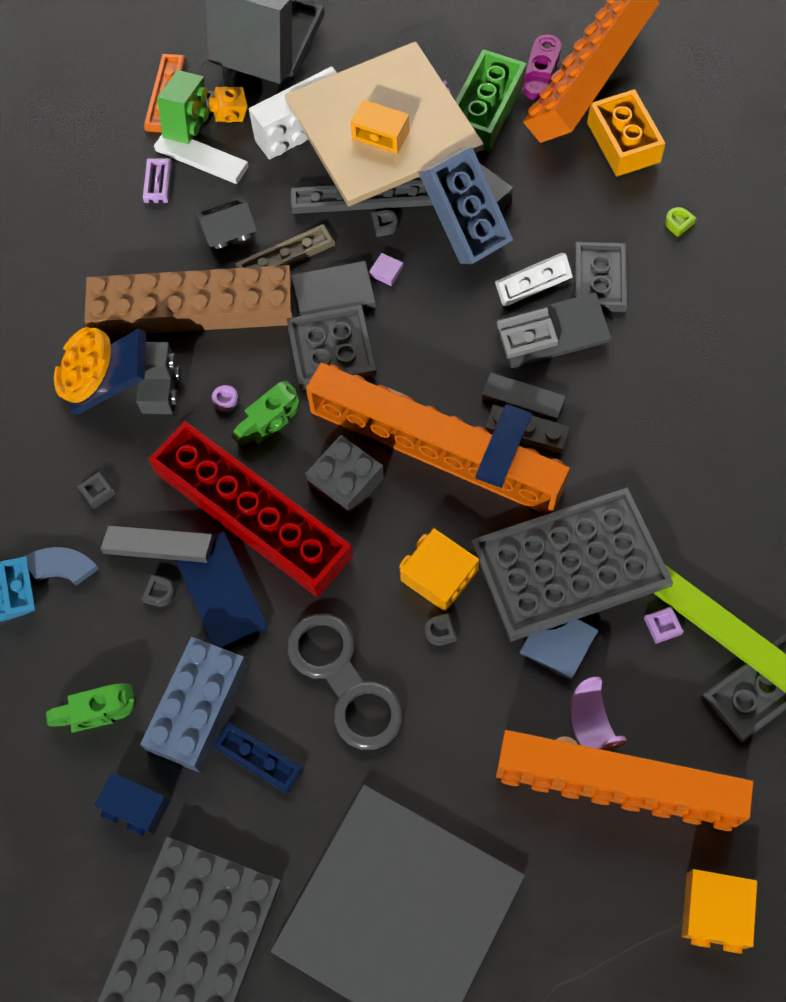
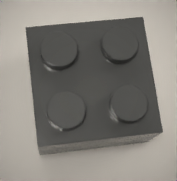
[305,435,384,518]

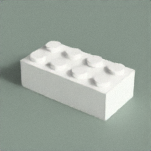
[249,66,337,160]

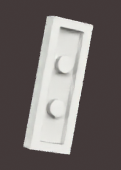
[495,253,573,306]

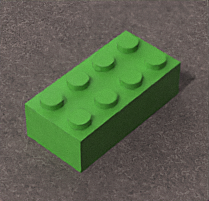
[456,49,527,152]

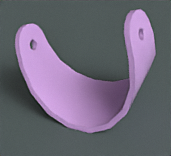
[570,677,627,751]

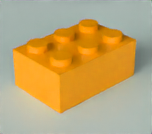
[587,89,666,177]

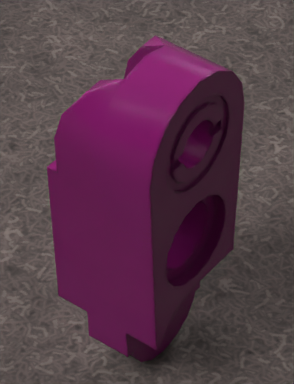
[523,34,561,100]

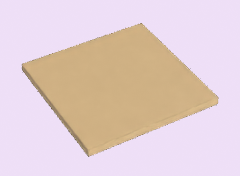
[285,41,484,207]

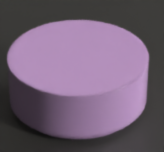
[212,385,239,412]

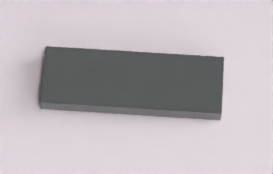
[482,373,566,422]

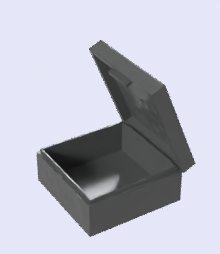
[205,0,325,84]

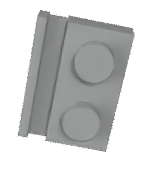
[497,308,558,359]

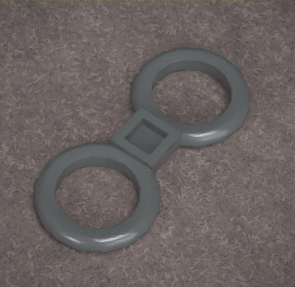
[287,613,403,750]

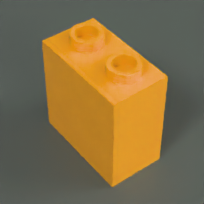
[399,528,479,612]
[681,869,757,954]

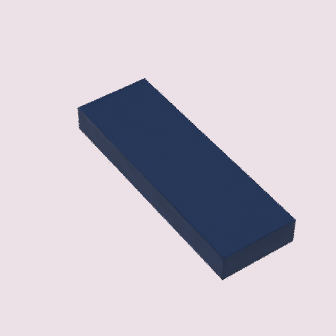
[475,404,532,488]
[213,722,303,795]

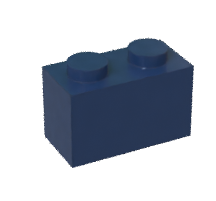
[94,772,170,836]

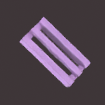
[143,158,172,203]

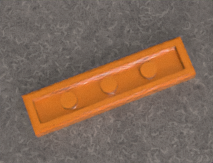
[144,54,186,133]

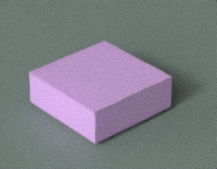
[369,253,403,286]
[644,606,684,644]

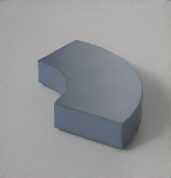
[25,547,99,586]

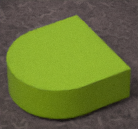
[665,207,697,237]

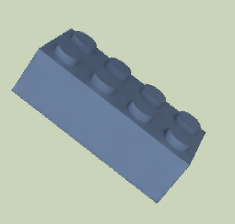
[418,146,513,264]
[140,637,249,773]

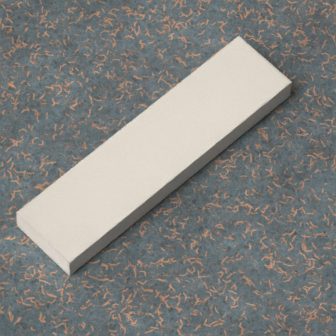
[154,135,249,184]

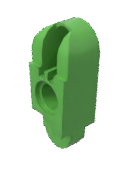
[232,381,300,446]
[46,683,134,733]

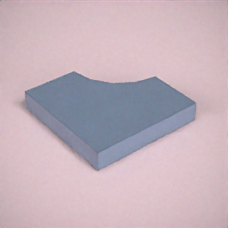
[520,619,598,681]

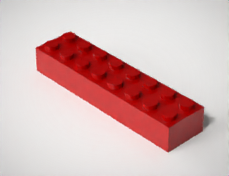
[148,421,353,598]

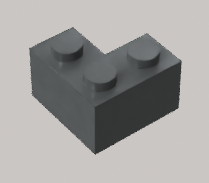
[136,342,182,414]

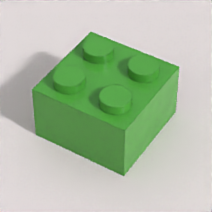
[157,70,209,144]

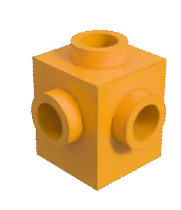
[209,86,247,123]

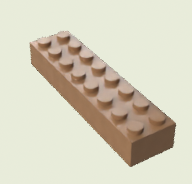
[84,265,294,336]

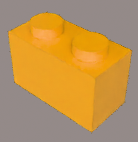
[350,99,410,154]

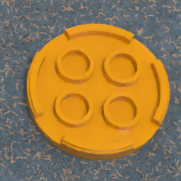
[54,327,111,403]

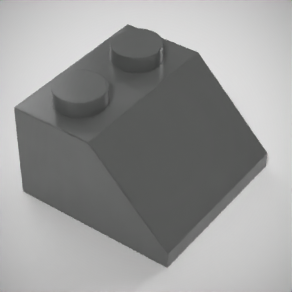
[195,198,257,249]

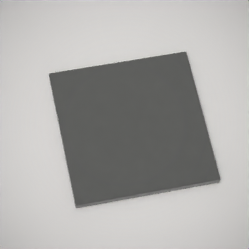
[271,785,525,1002]

